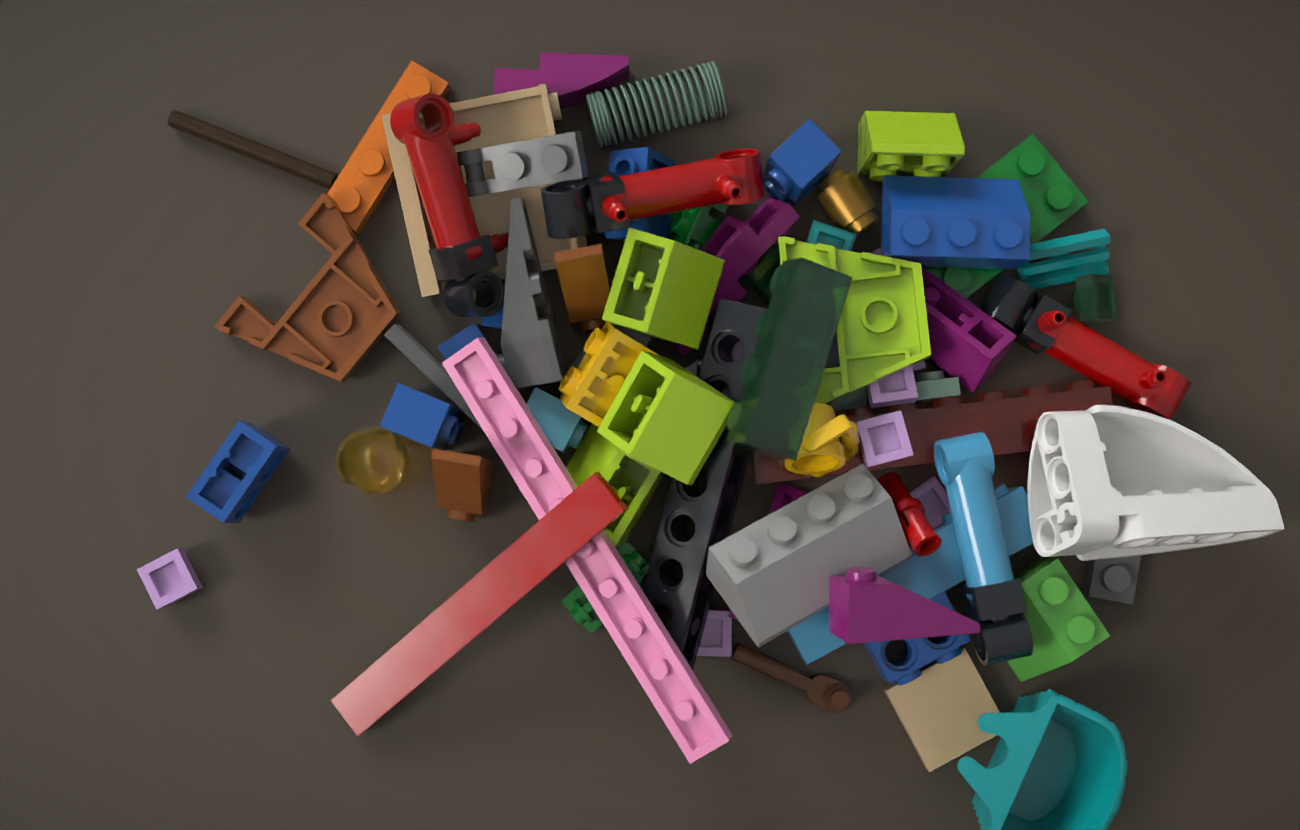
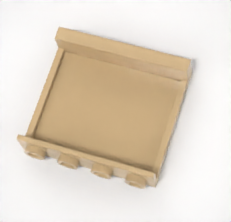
[381,84,587,297]

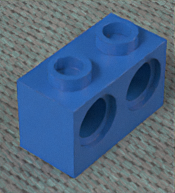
[763,118,842,208]
[380,383,464,451]
[186,420,291,523]
[863,592,971,686]

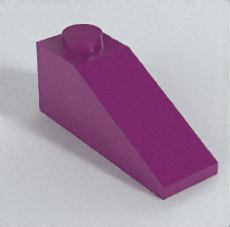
[922,267,1017,393]
[829,567,980,644]

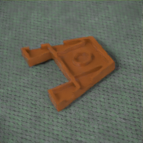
[214,193,402,382]

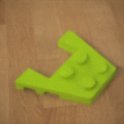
[778,236,931,406]

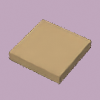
[883,647,1000,772]

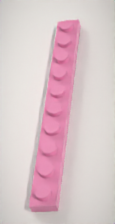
[442,337,733,764]

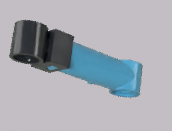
[934,432,1033,666]

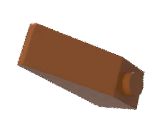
[554,244,610,334]
[431,449,497,522]

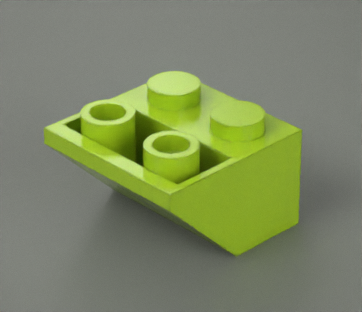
[858,111,965,182]
[602,228,725,350]
[597,350,738,485]
[566,423,666,547]

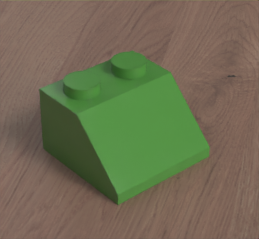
[1006,557,1110,682]

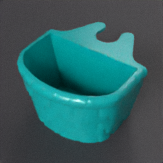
[957,689,1128,830]

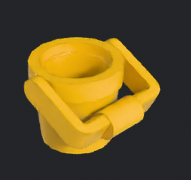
[784,403,860,477]

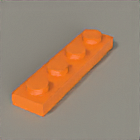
[327,60,451,234]

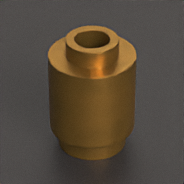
[817,169,880,235]

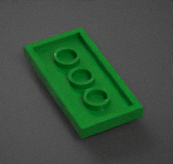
[923,134,1089,299]

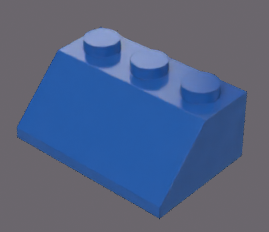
[881,175,1030,270]

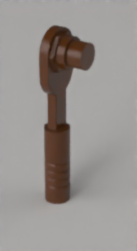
[730,642,851,713]

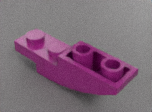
[662,197,799,356]

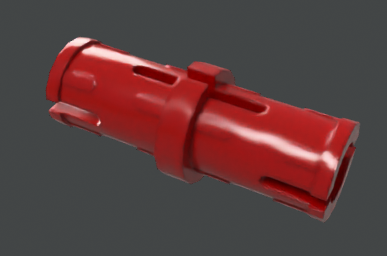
[877,472,942,557]

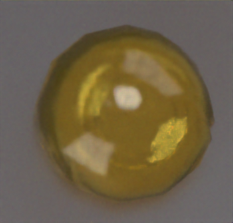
[335,426,411,495]

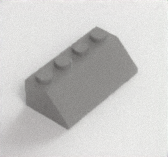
[706,463,912,648]

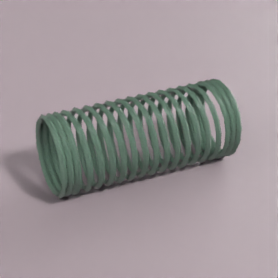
[586,60,728,150]

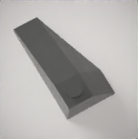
[496,197,567,388]

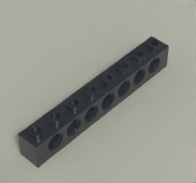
[640,298,786,669]

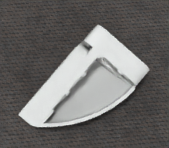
[1027,405,1285,561]

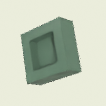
[908,371,961,404]

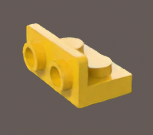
[559,322,659,427]

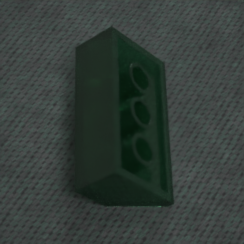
[727,257,853,461]

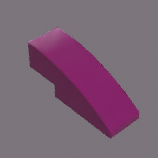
[493,52,630,109]

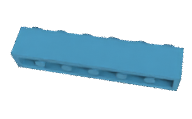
[787,483,1033,664]

